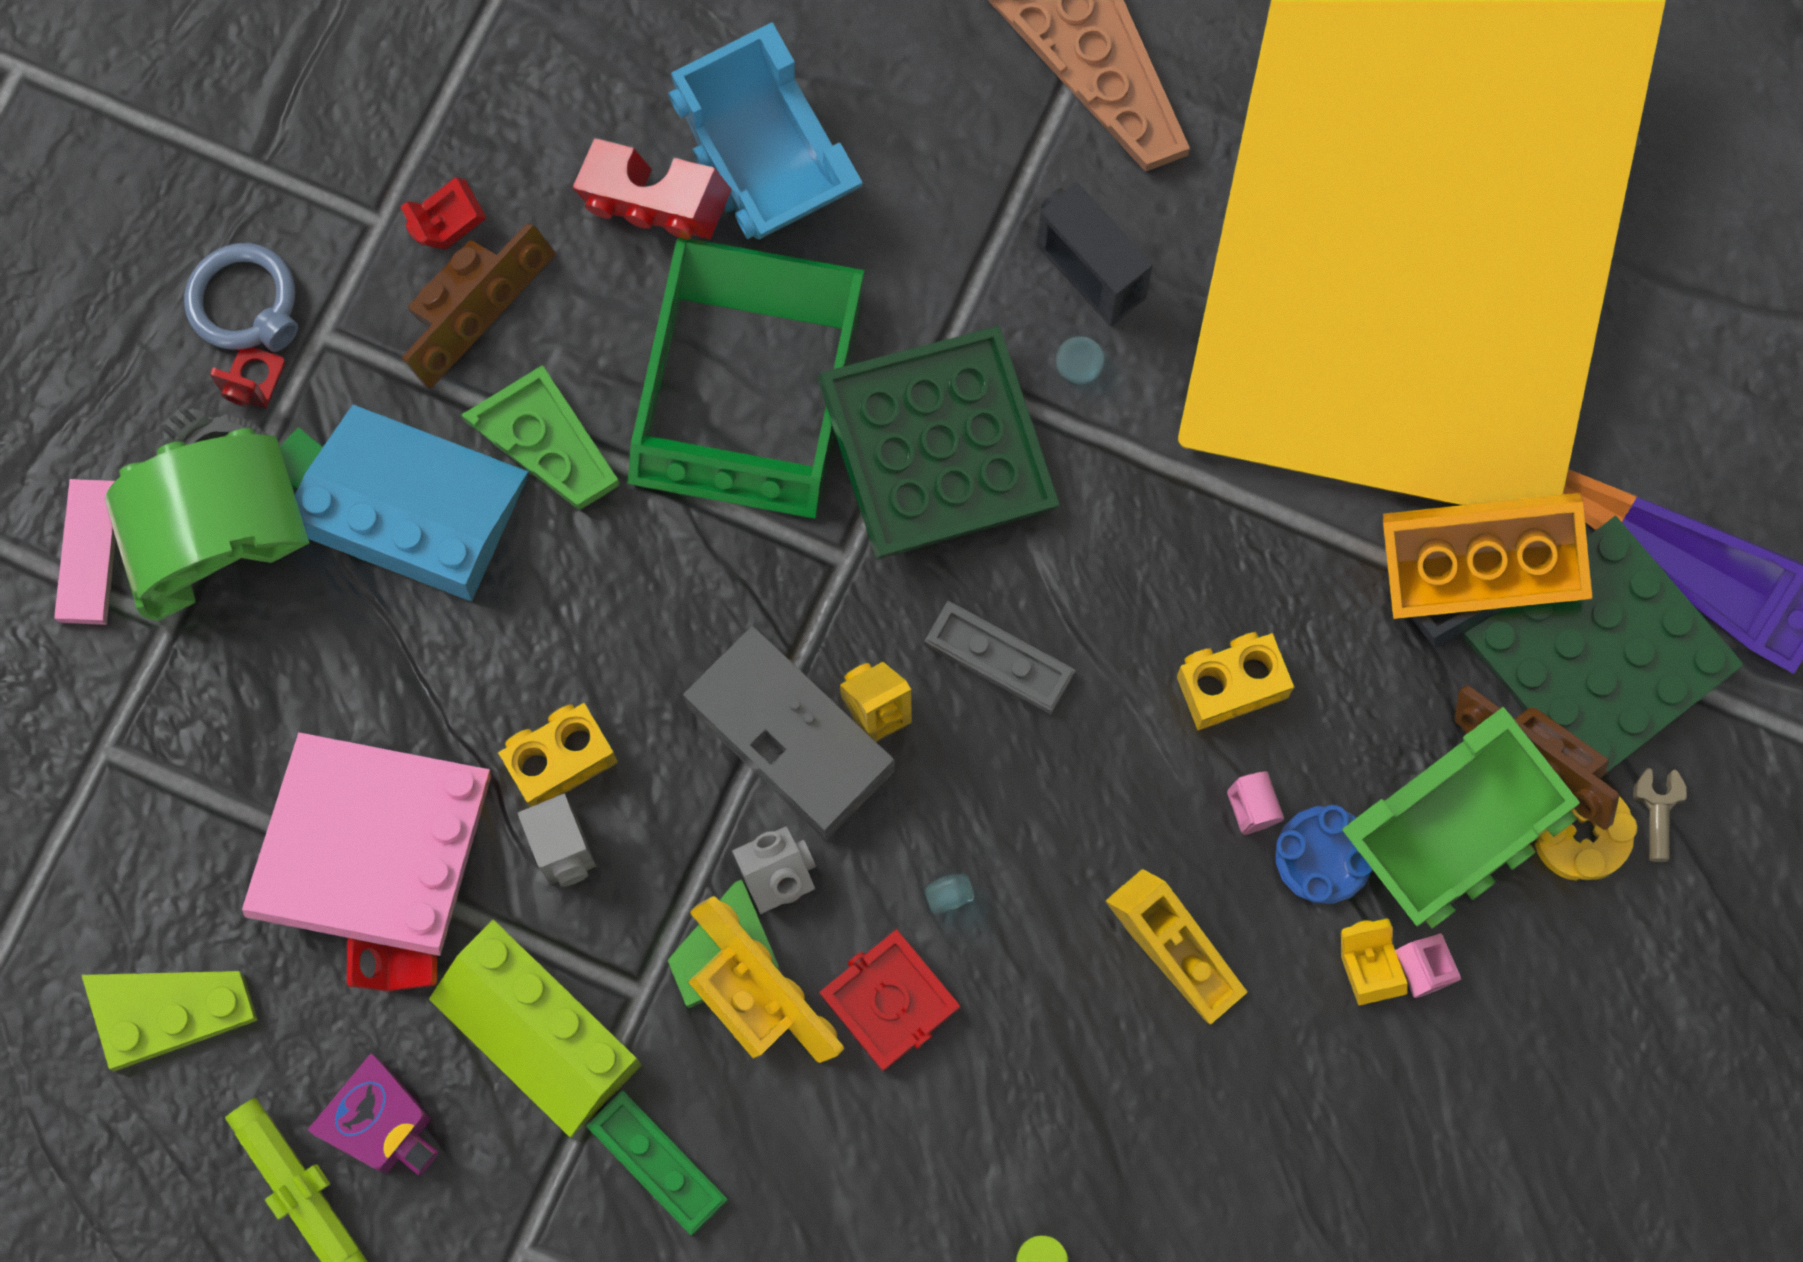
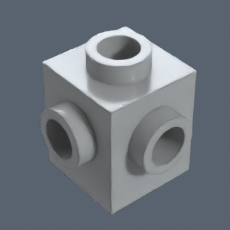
[732,826,816,914]

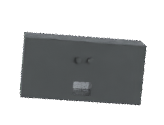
[683,626,895,841]

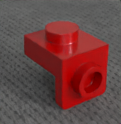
[401,177,487,250]

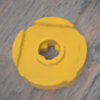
[1535,796,1637,881]

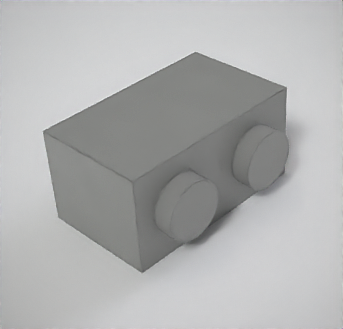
[518,794,596,887]

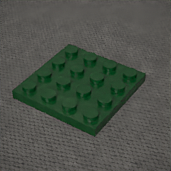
[817,325,1060,560]
[1463,515,1744,779]

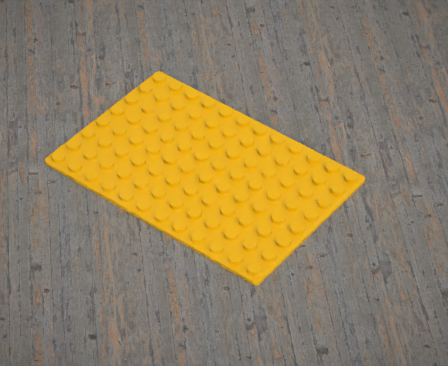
[1178,0,1666,506]

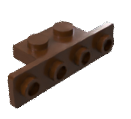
[402,223,555,388]
[1455,685,1619,830]

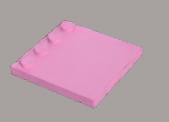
[242,732,491,956]

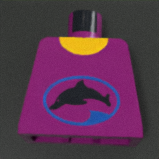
[308,1054,439,1176]

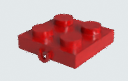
[819,929,961,1072]

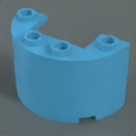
[668,22,863,240]

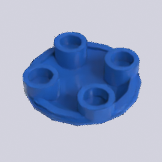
[1276,805,1373,904]

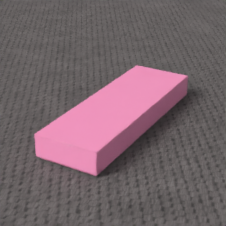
[54,479,116,625]

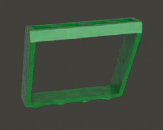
[627,237,865,519]

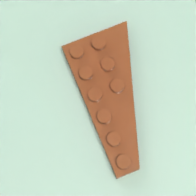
[988,0,1190,172]

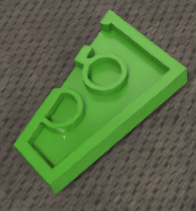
[461,365,620,510]

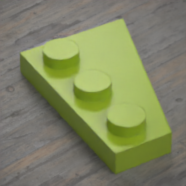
[82,971,258,1071]

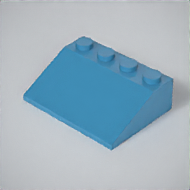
[295,405,529,602]

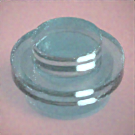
[1056,337,1104,384]

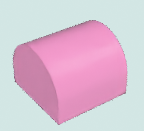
[1227,771,1285,835]
[1395,933,1461,998]

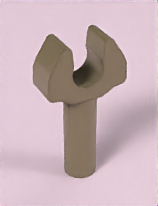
[1633,768,1687,862]

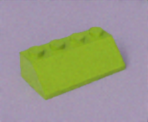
[429,920,642,1138]

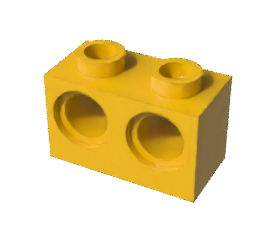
[1177,632,1294,731]
[498,703,618,807]

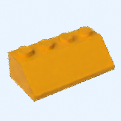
[1383,493,1592,619]

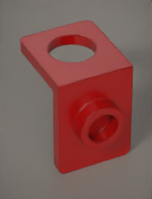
[210,347,285,409]
[347,938,437,992]

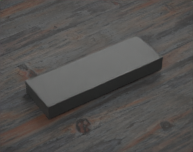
[924,601,1075,715]

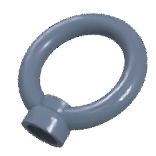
[184,243,298,352]

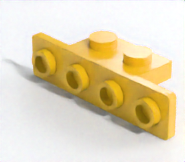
[688,896,844,1063]

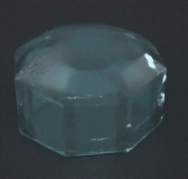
[924,874,975,914]

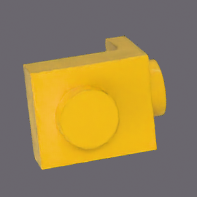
[1341,919,1408,1005]

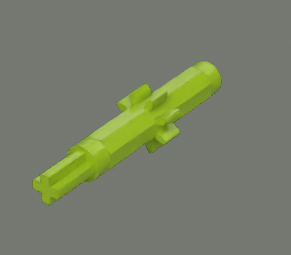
[225,1097,368,1262]

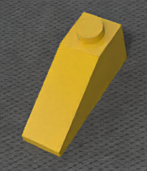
[840,662,912,742]
[1105,869,1247,1025]

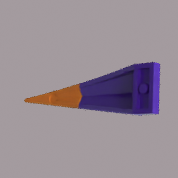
[1563,469,1803,674]

